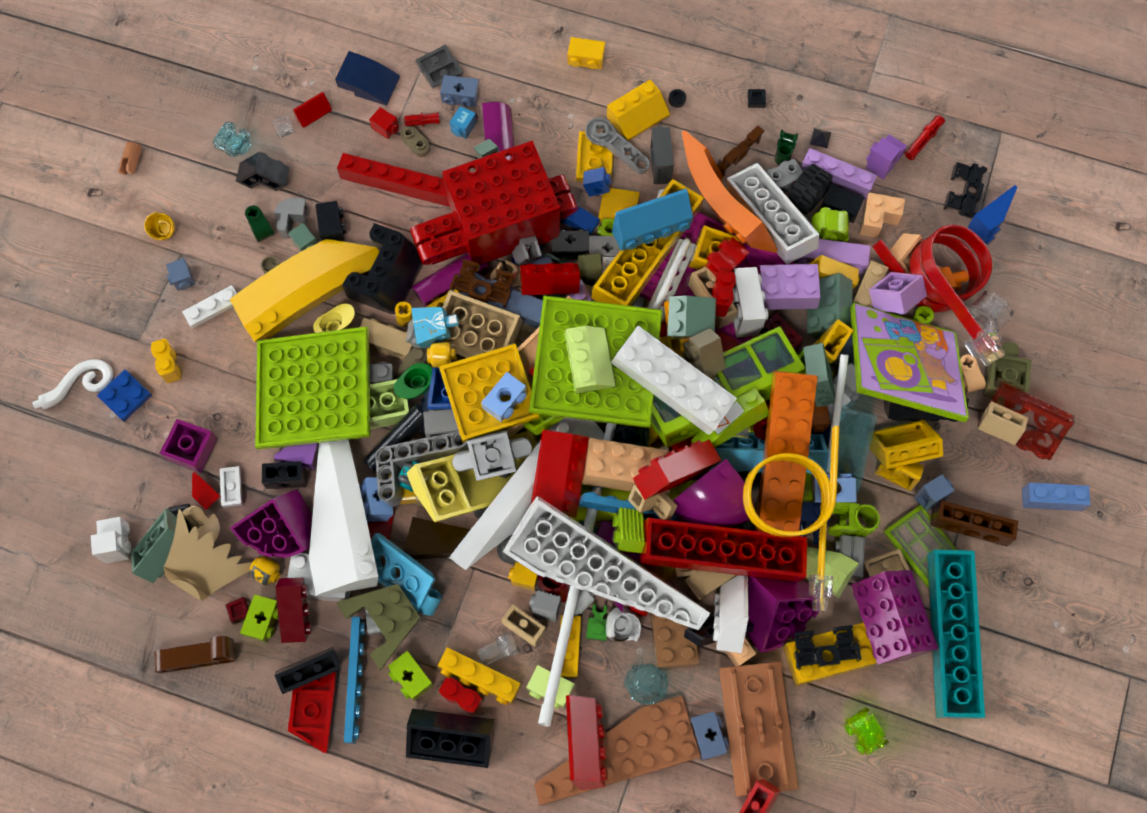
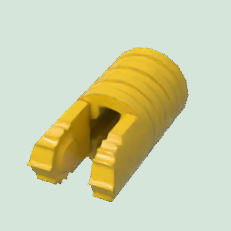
[395,301,413,327]

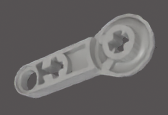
[585,117,650,174]

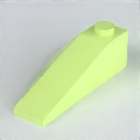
[805,547,859,598]

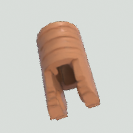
[118,142,142,175]

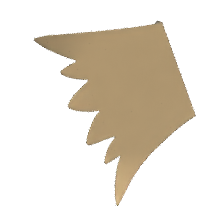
[164,509,252,601]

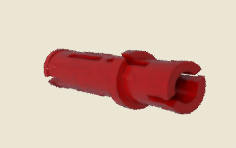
[905,115,945,161]

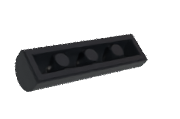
[364,404,425,472]

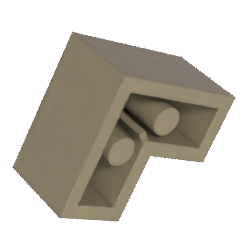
[682,328,726,377]

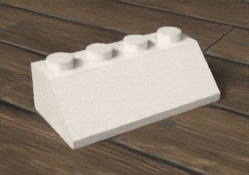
[713,575,748,653]

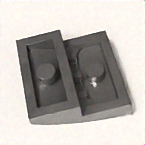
[415,45,463,89]

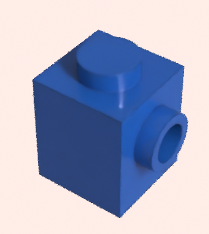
[583,167,612,197]

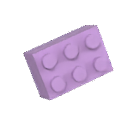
[759,264,820,310]

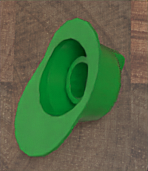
[393,363,432,399]

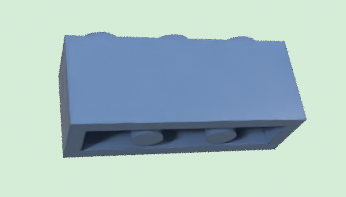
[1022,483,1091,511]

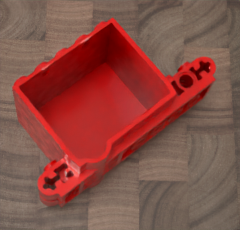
[410,140,578,265]

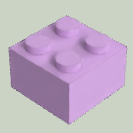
[869,272,927,314]

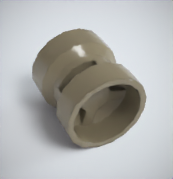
[261,256,280,274]

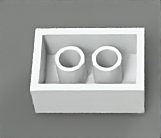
[732,267,768,338]
[287,553,351,602]

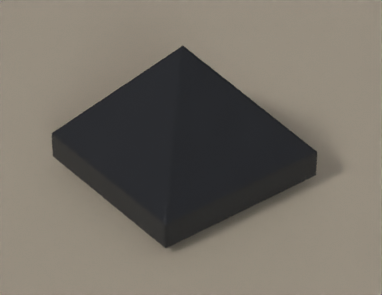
[810,128,831,148]

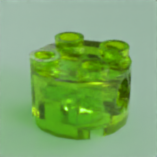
[843,707,889,757]

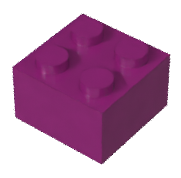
[159,419,218,473]

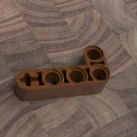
[154,636,236,673]

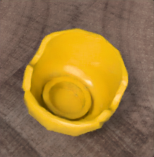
[144,212,175,241]

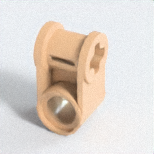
[960,354,986,394]

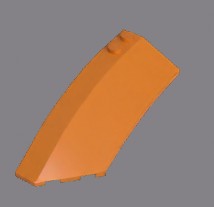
[682,130,778,253]

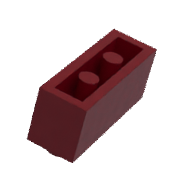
[275,577,312,643]

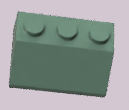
[131,508,177,583]

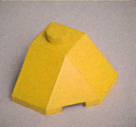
[875,462,924,491]

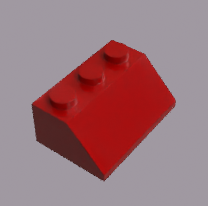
[520,263,580,295]

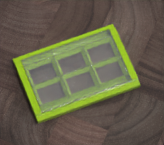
[883,505,957,589]

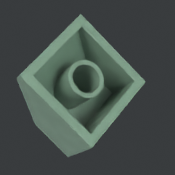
[667,296,716,339]

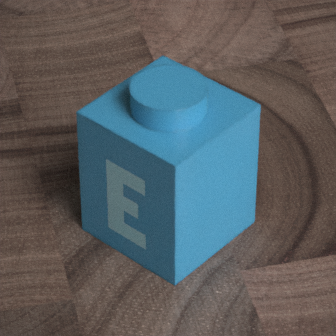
[449,106,477,139]

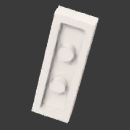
[182,285,237,329]

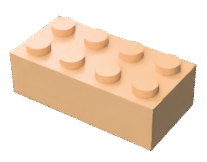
[582,438,667,492]

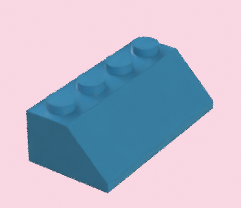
[612,189,693,251]

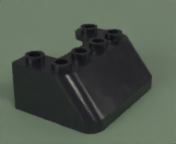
[342,223,423,314]

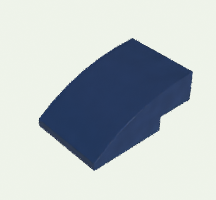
[335,51,400,106]

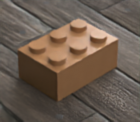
[649,612,699,671]

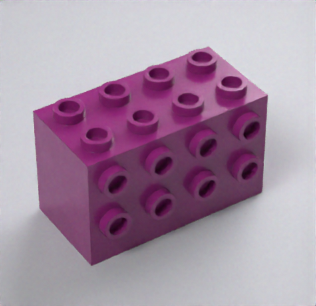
[852,570,938,665]

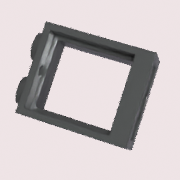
[650,126,674,184]

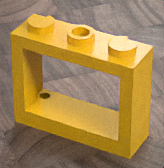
[868,420,943,469]

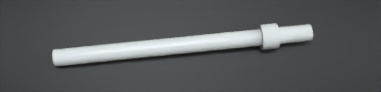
[826,354,849,473]

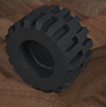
[788,164,833,214]

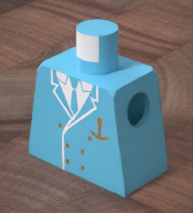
[411,307,459,348]

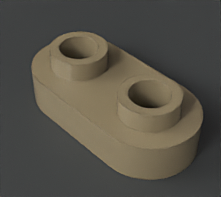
[400,126,430,157]

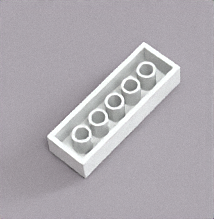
[726,163,819,265]
[611,326,737,435]

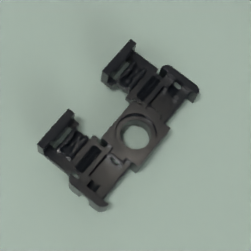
[943,162,988,219]
[794,625,861,670]

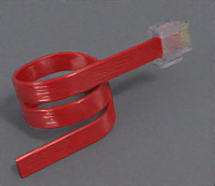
[872,224,1006,366]

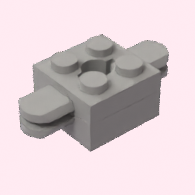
[452,429,532,481]

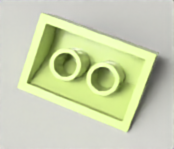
[565,326,615,394]

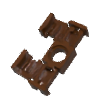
[718,126,764,177]
[450,259,514,308]

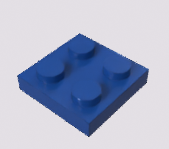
[96,369,152,422]

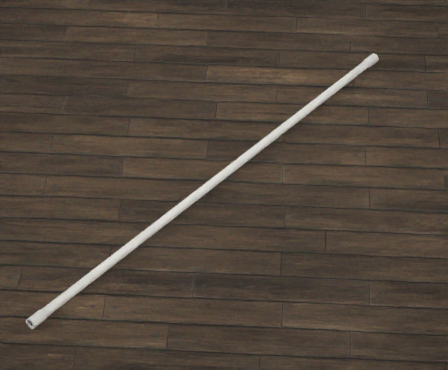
[538,189,665,727]

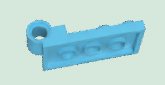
[371,533,442,616]

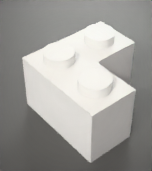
[91,517,132,564]

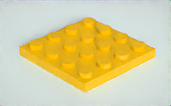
[439,343,540,442]

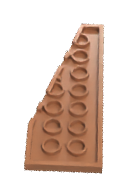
[534,696,701,806]

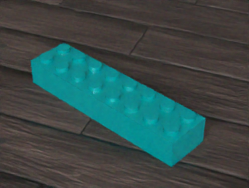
[927,550,985,719]

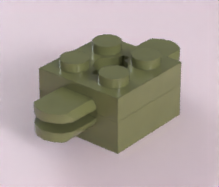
[983,342,1032,411]

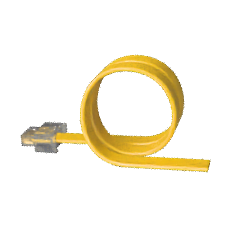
[743,426,839,612]

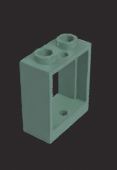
[803,343,835,407]

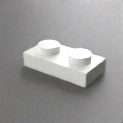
[220,466,243,508]

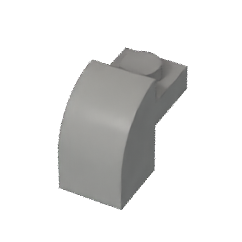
[274,198,309,239]

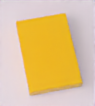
[576,131,613,182]

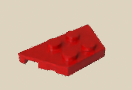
[288,672,337,754]

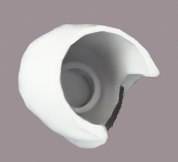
[606,606,641,642]

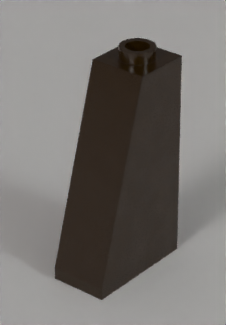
[403,517,470,560]

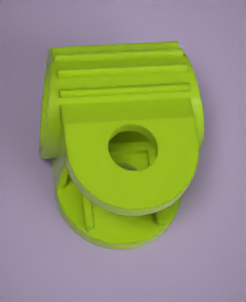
[828,502,881,537]

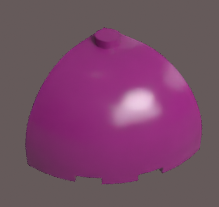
[673,459,754,528]
[230,489,312,558]
[748,576,827,653]

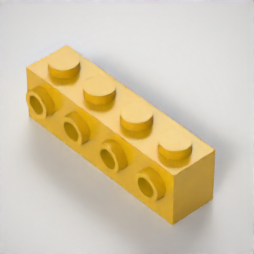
[437,647,522,705]

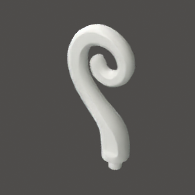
[32,359,113,410]

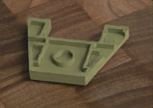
[336,584,421,670]

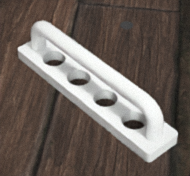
[647,238,695,323]

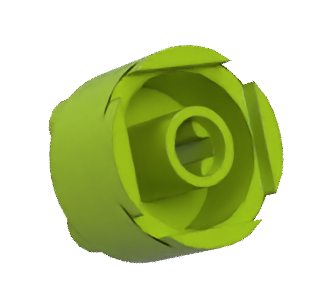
[811,207,849,243]

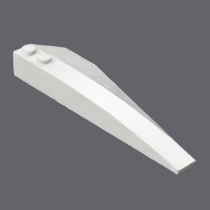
[449,418,605,570]
[309,439,378,597]
[503,496,710,630]

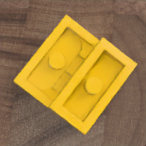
[598,188,640,222]

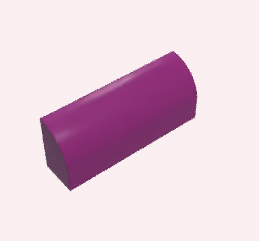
[482,102,514,160]
[411,253,489,307]

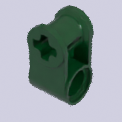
[775,129,798,165]
[245,205,275,242]

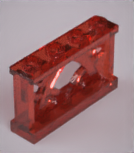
[978,381,1074,460]

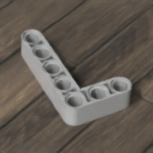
[376,431,469,507]

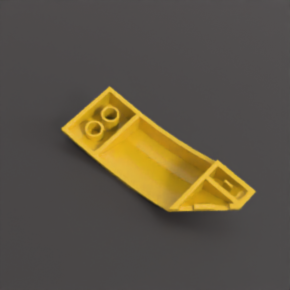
[230,239,380,343]

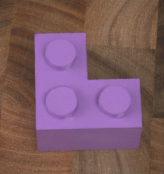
[866,134,907,180]

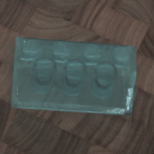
[826,408,878,493]

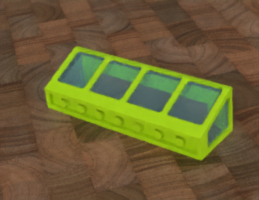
[651,327,806,448]

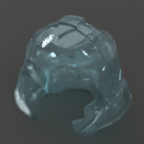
[213,121,251,157]
[624,663,669,705]

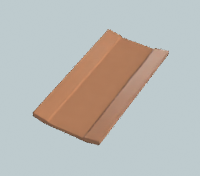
[719,662,799,797]

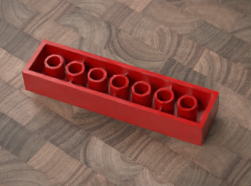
[640,518,807,582]

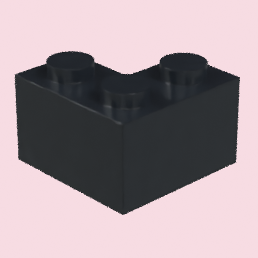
[236,152,290,191]

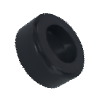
[668,89,686,108]

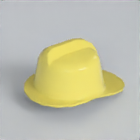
[313,304,355,333]

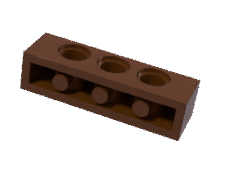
[930,500,1018,547]

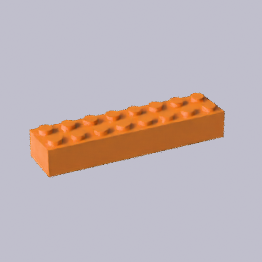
[755,370,818,532]

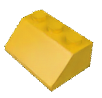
[607,79,670,141]

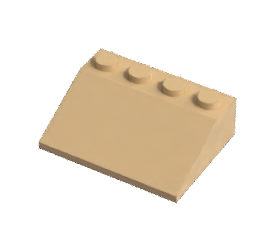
[441,290,524,358]

